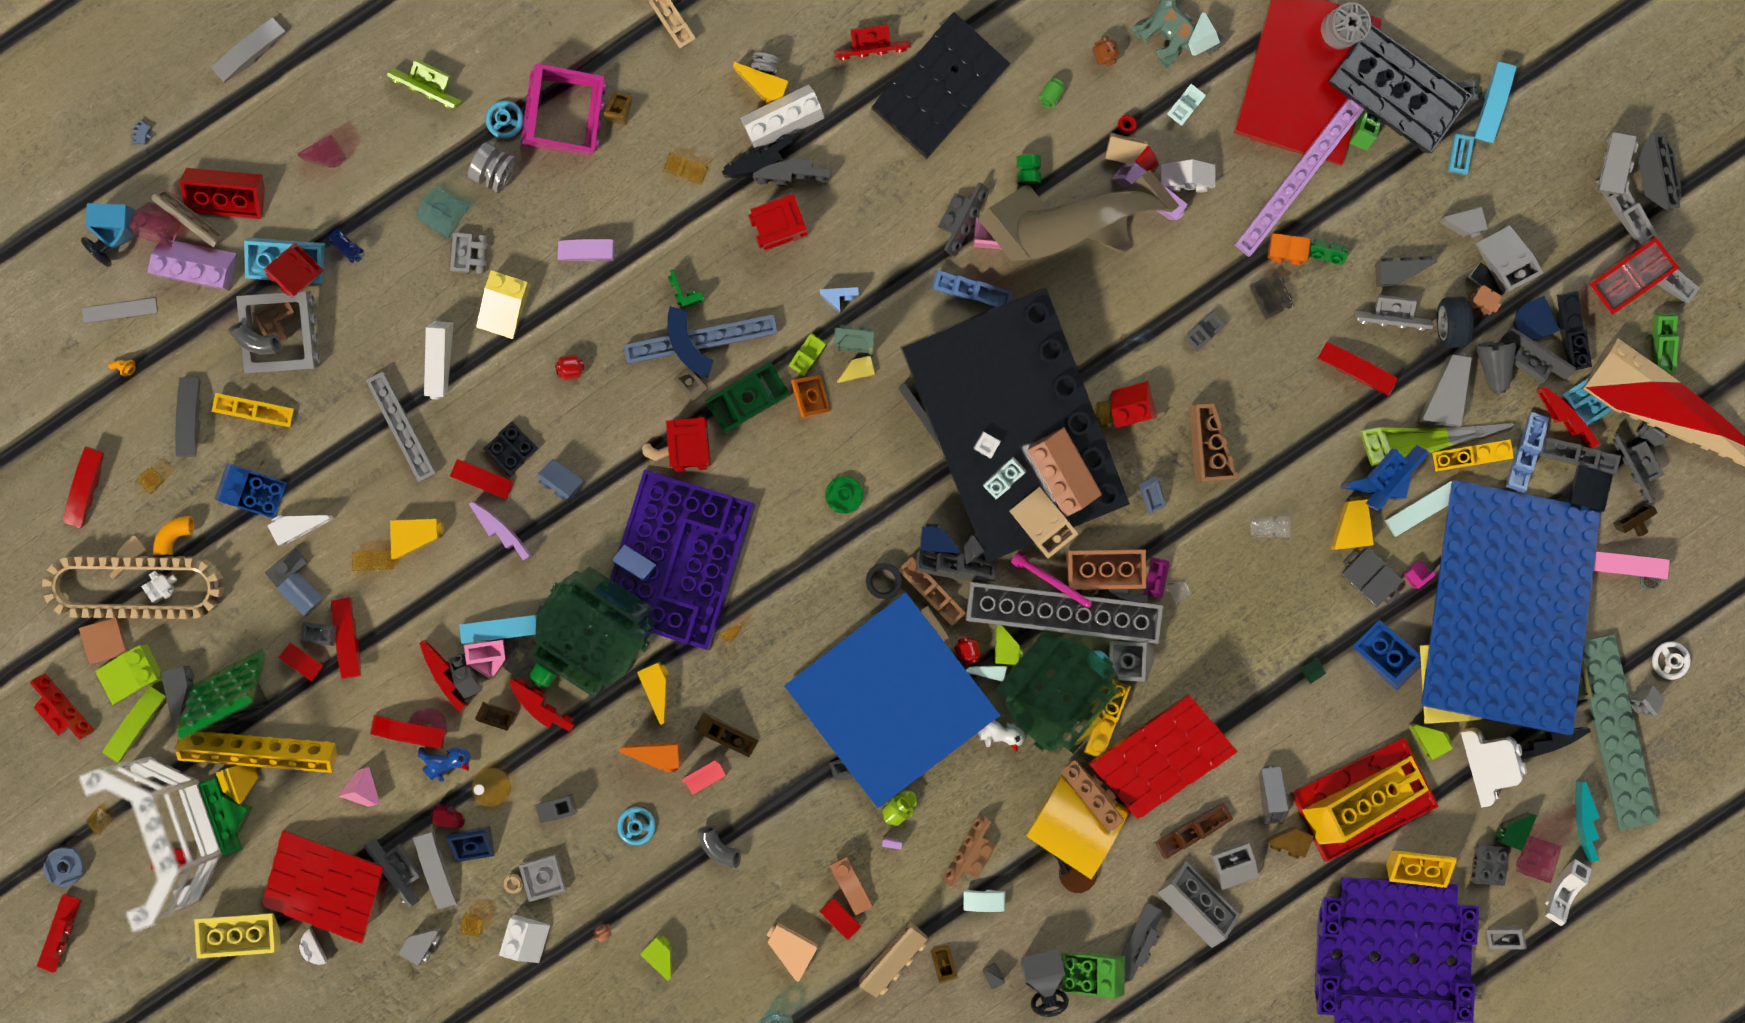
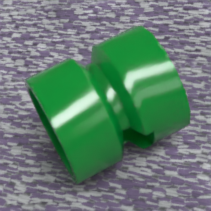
[1016,154,1041,186]

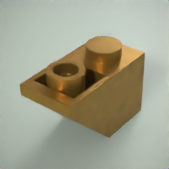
[1266,827,1314,859]

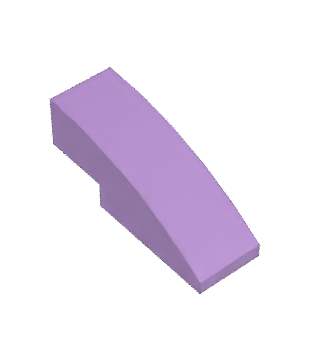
[558,239,615,262]

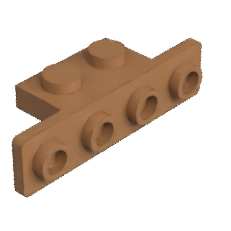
[1061,760,1124,832]
[942,813,996,888]

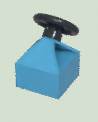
[81,203,139,267]

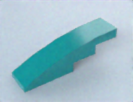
[1575,780,1600,862]

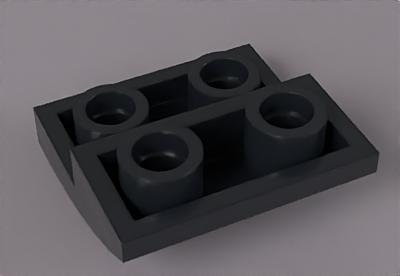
[484,421,538,477]

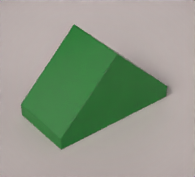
[219,796,252,835]

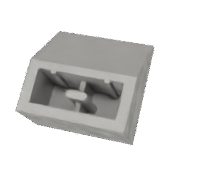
[1209,841,1259,890]

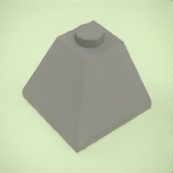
[1109,641,1154,682]

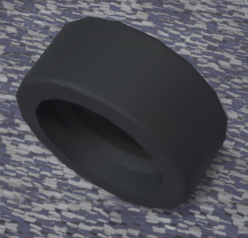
[866,563,902,599]

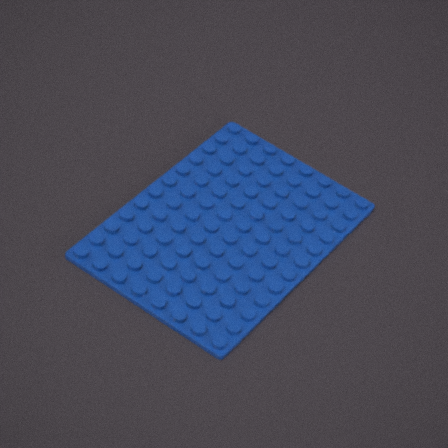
[1421,480,1600,735]

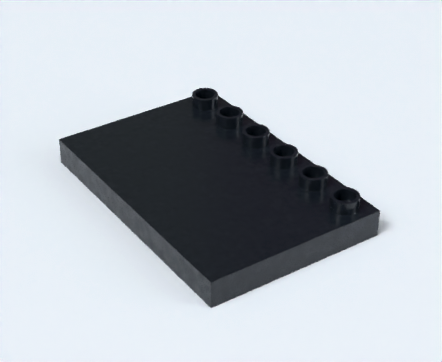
[900,288,1130,563]

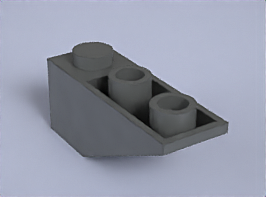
[1375,256,1438,287]

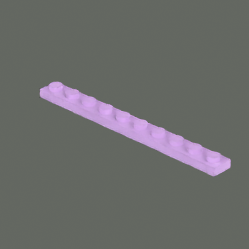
[1234,98,1364,257]

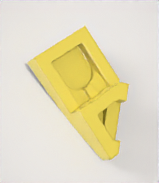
[837,356,875,383]

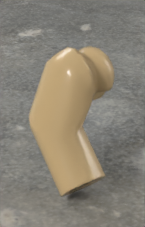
[642,443,669,461]

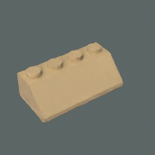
[859,921,928,998]

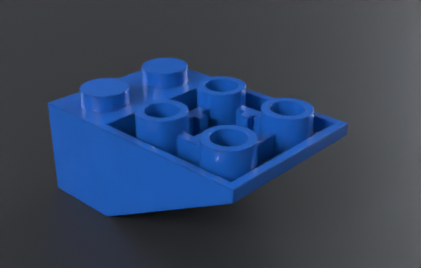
[214,462,287,519]

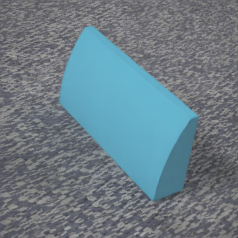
[244,238,325,284]

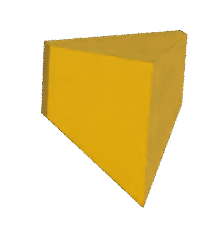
[216,765,259,805]

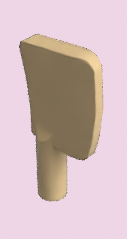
[109,536,147,579]

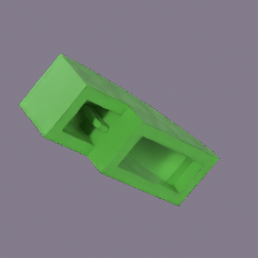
[1652,313,1679,374]

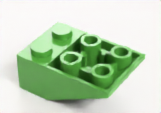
[1062,952,1125,999]

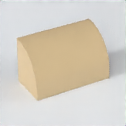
[1105,133,1148,164]

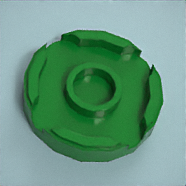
[825,476,863,514]

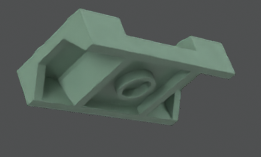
[834,325,875,356]

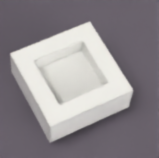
[974,432,1000,458]

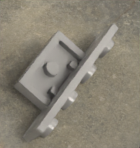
[1354,295,1434,331]

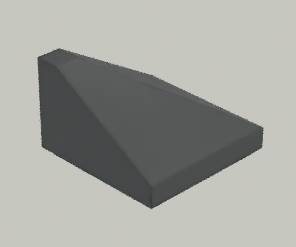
[829,759,854,781]

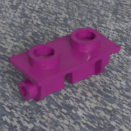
[1144,557,1170,598]

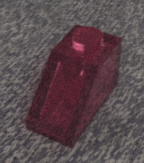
[297,135,347,168]

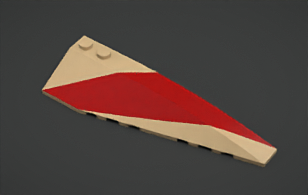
[1583,338,1745,467]

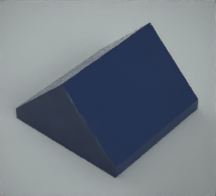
[447,826,494,862]

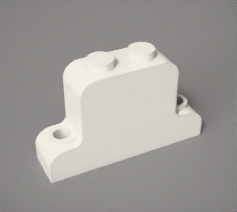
[1461,728,1527,808]

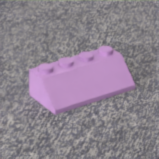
[147,238,237,291]

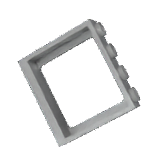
[236,291,320,373]

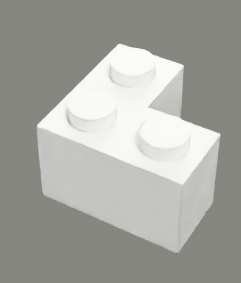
[1161,159,1215,192]

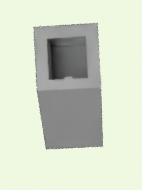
[1629,685,1665,716]
[398,927,442,966]

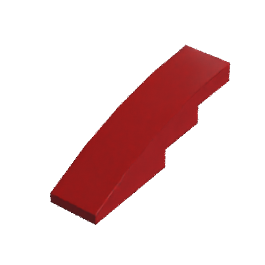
[1318,342,1398,396]
[1536,387,1600,448]
[63,446,104,528]
[331,597,361,680]
[419,640,468,712]

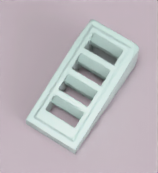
[966,665,1007,681]

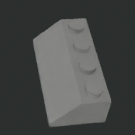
[1157,861,1241,948]

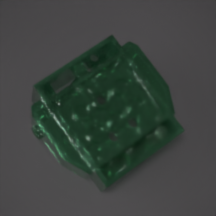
[530,566,656,698]
[996,630,1123,754]

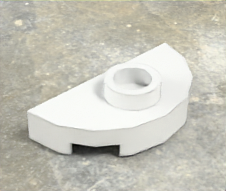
[299,927,328,965]

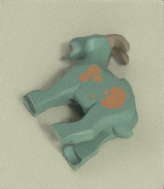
[1131,0,1195,69]

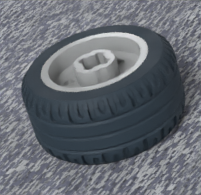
[1437,297,1473,348]

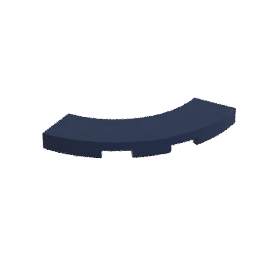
[667,306,714,379]

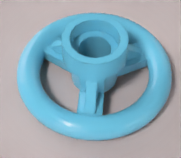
[486,101,524,139]
[617,807,656,845]

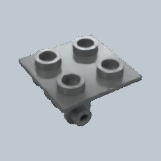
[1471,843,1509,886]

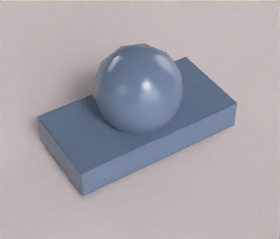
[1139,476,1166,514]

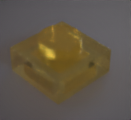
[136,466,165,494]

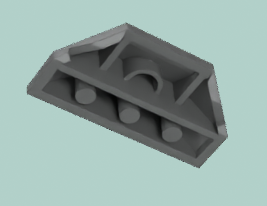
[1638,133,1681,210]

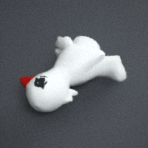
[978,720,1025,752]

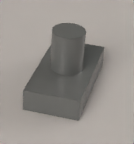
[265,548,308,587]

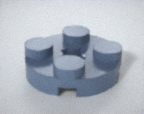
[43,847,85,887]

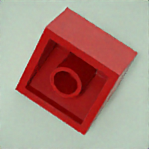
[1111,381,1158,428]

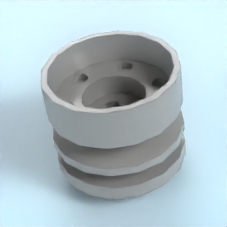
[1321,2,1371,49]
[468,142,516,193]

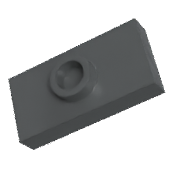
[301,622,337,646]

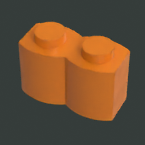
[1267,234,1311,266]

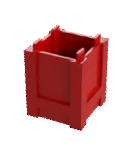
[748,194,808,251]
[666,417,711,472]

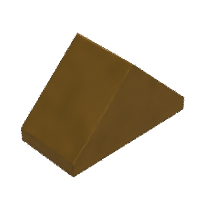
[604,92,632,125]
[930,944,958,983]

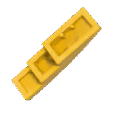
[211,393,294,427]

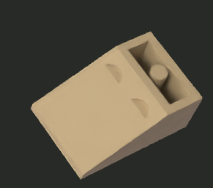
[1009,487,1078,558]

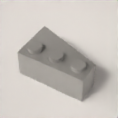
[1597,132,1638,196]

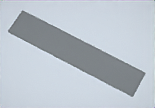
[82,298,157,323]

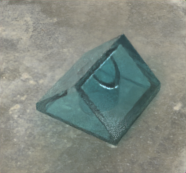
[416,186,469,239]

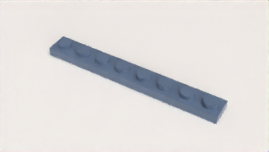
[624,314,778,364]

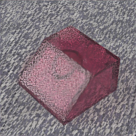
[129,202,182,247]
[1516,835,1562,884]

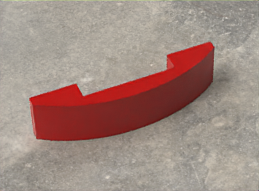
[370,715,446,748]

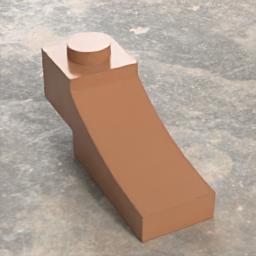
[830,855,873,916]

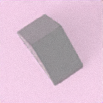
[1486,924,1527,949]

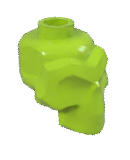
[882,790,917,826]

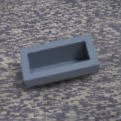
[277,572,325,616]

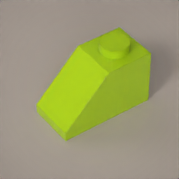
[994,625,1023,665]
[1409,723,1452,760]
[640,935,673,981]

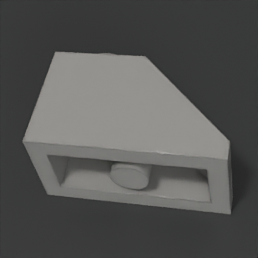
[1440,207,1488,238]

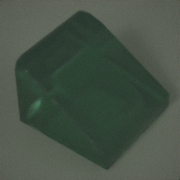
[1299,657,1326,684]

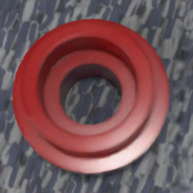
[1117,115,1137,135]

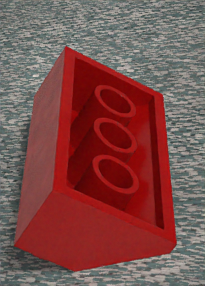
[179,168,265,219]

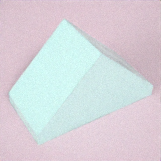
[1188,12,1220,56]

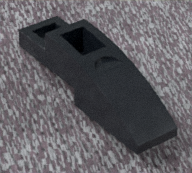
[721,135,794,178]
[1557,291,1592,370]

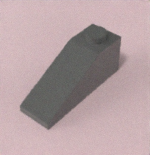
[161,666,194,728]

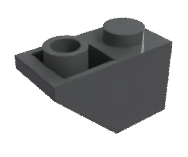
[449,651,482,699]
[535,794,578,823]

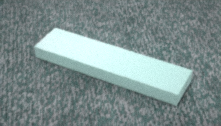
[1384,481,1452,537]

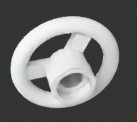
[1652,641,1691,680]

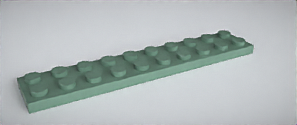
[1582,634,1658,831]

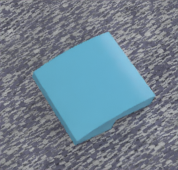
[1562,379,1613,426]

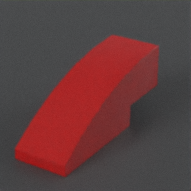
[449,459,514,499]

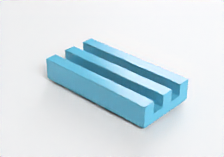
[1447,133,1475,175]

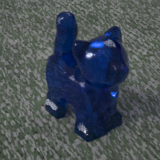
[327,227,364,263]

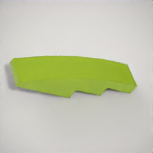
[102,686,166,764]

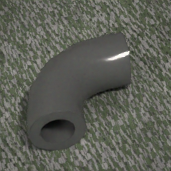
[228,321,282,355]
[698,826,741,868]

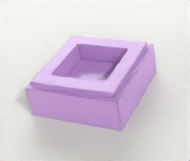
[882,837,902,850]

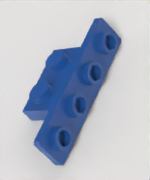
[1366,446,1429,511]

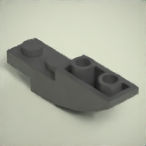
[753,159,831,187]

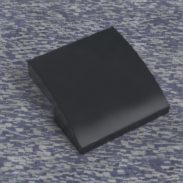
[1568,465,1613,512]

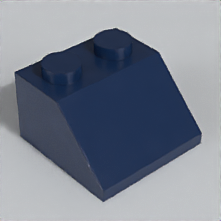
[920,524,960,553]

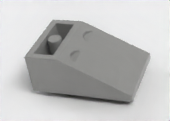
[1475,225,1543,294]

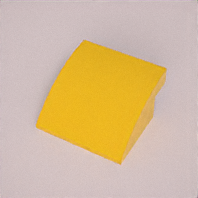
[1025,773,1129,879]

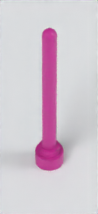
[1011,551,1092,608]

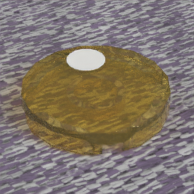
[472,768,511,806]

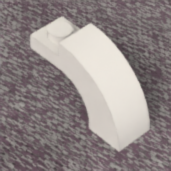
[1545,859,1592,926]

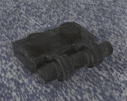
[1249,272,1295,320]

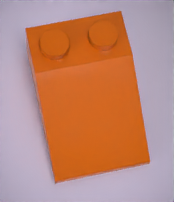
[619,742,682,773]

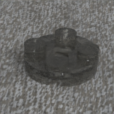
[502,637,539,675]

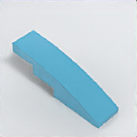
[1473,61,1517,143]
[459,615,539,644]

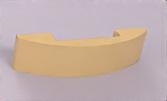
[648,0,696,49]

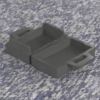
[1341,547,1403,607]

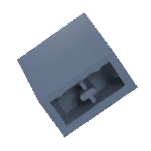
[536,459,586,501]

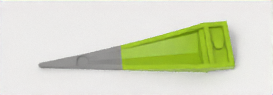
[1360,423,1514,467]

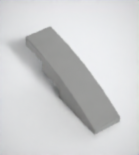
[211,17,285,83]
[1595,179,1657,245]
[1622,242,1700,304]
[413,832,457,909]

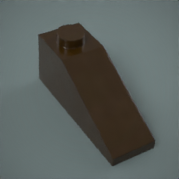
[694,712,758,757]

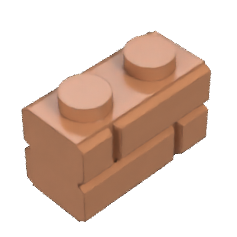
[1466,285,1501,317]

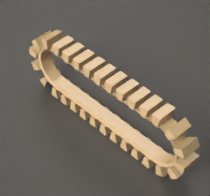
[42,555,225,619]

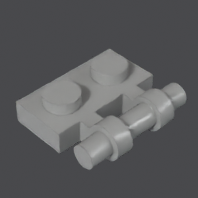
[450,233,488,274]

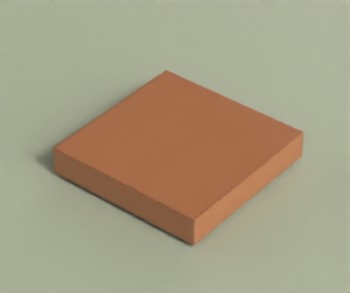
[79,617,128,665]

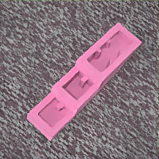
[1593,552,1670,579]

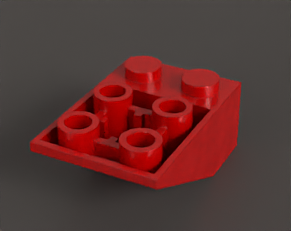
[263,243,324,298]

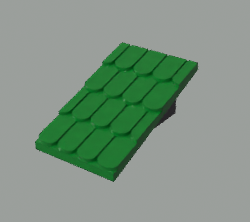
[177,649,269,739]

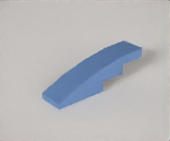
[931,270,1013,308]
[1505,412,1549,493]

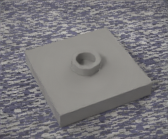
[518,854,567,902]

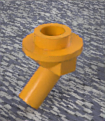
[108,360,136,376]

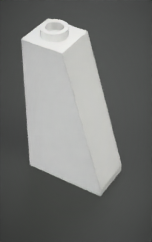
[424,321,453,400]

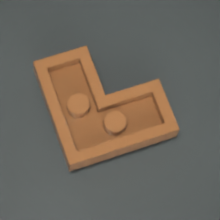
[252,302,296,343]

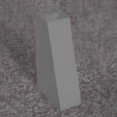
[1419,352,1472,427]

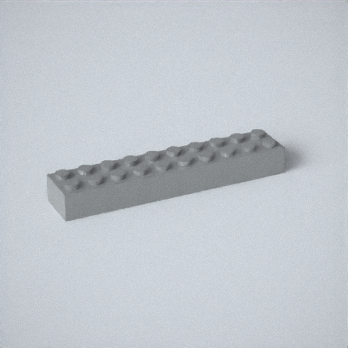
[965,582,1163,644]

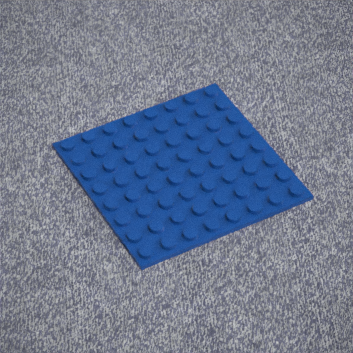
[784,592,1000,808]

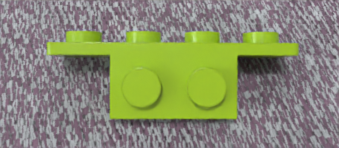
[386,59,462,109]

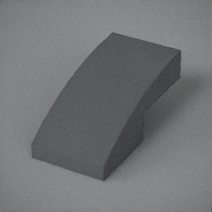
[1184,311,1226,351]
[1107,589,1148,603]

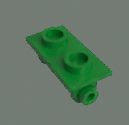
[1308,239,1349,265]

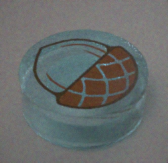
[1640,576,1661,589]

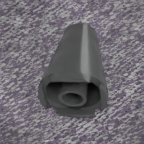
[1476,340,1516,394]

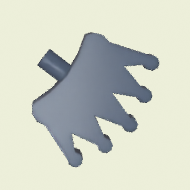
[130,120,153,145]

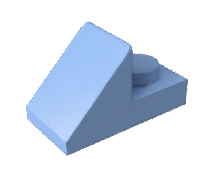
[820,287,859,313]

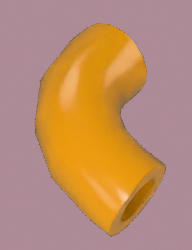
[153,516,195,555]

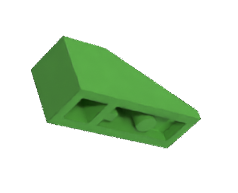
[1350,110,1382,151]

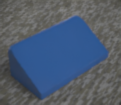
[612,545,656,581]

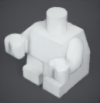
[141,571,178,603]

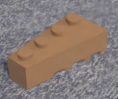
[1189,403,1239,483]

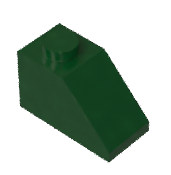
[1495,812,1537,851]

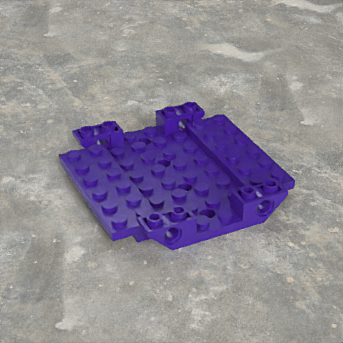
[1314,877,1479,1023]

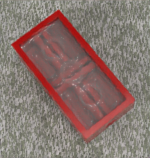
[1587,236,1679,315]

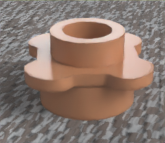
[593,924,612,942]

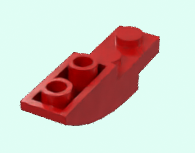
[509,677,576,732]

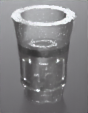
[1249,514,1290,540]

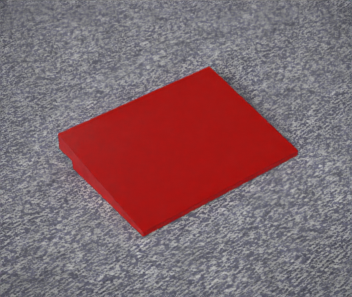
[1233,0,1383,166]

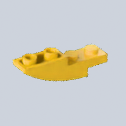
[1432,439,1514,472]
[1084,680,1131,757]

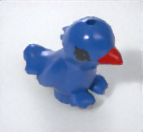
[418,747,470,782]

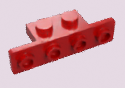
[834,24,911,60]
[30,673,94,740]
[37,894,82,973]

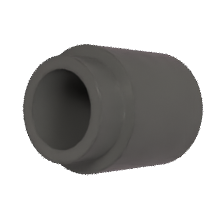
[1636,421,1667,447]

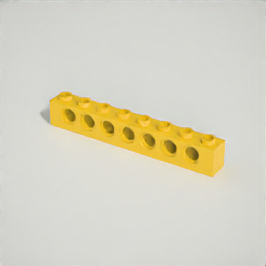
[175,731,338,773]

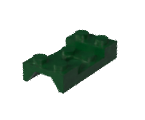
[705,362,791,434]

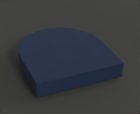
[1514,296,1560,340]

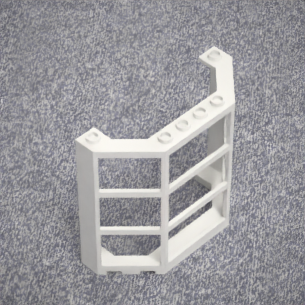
[79,756,222,932]

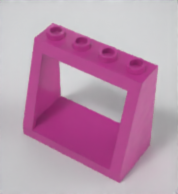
[520,63,606,155]

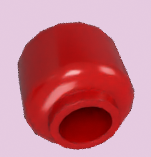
[555,354,585,381]
[954,637,982,666]

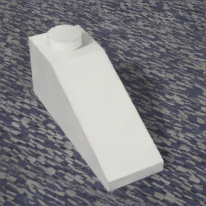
[267,515,334,546]

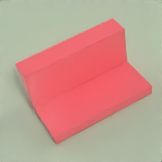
[682,758,726,795]

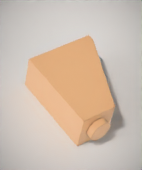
[766,922,818,982]

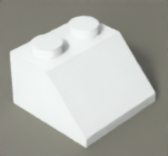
[499,914,550,963]

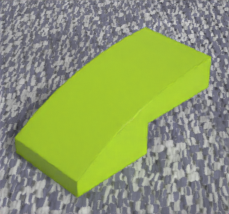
[788,333,827,376]

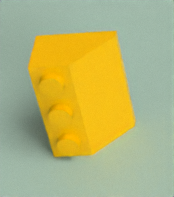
[1386,851,1457,888]

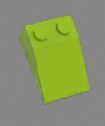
[95,644,162,705]

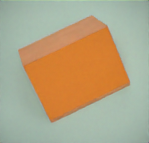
[791,375,831,420]

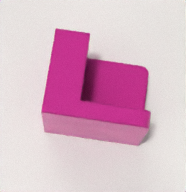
[1402,560,1436,589]

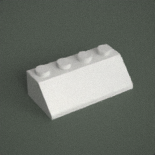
[740,84,824,151]

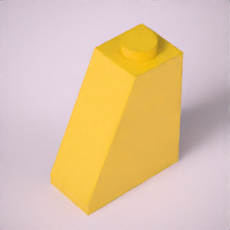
[1331,496,1374,550]
[390,519,444,559]

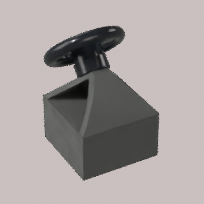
[1021,950,1069,1017]

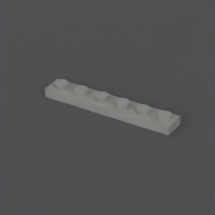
[365,372,437,482]

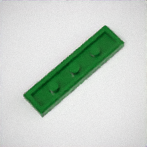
[198,777,243,856]

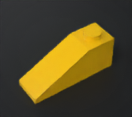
[733,62,789,104]
[637,662,669,725]

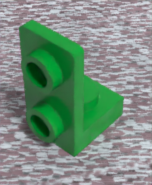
[668,269,705,309]

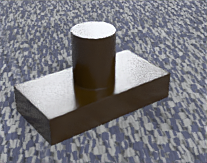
[1613,503,1658,536]
[475,702,516,731]

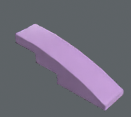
[469,502,532,561]

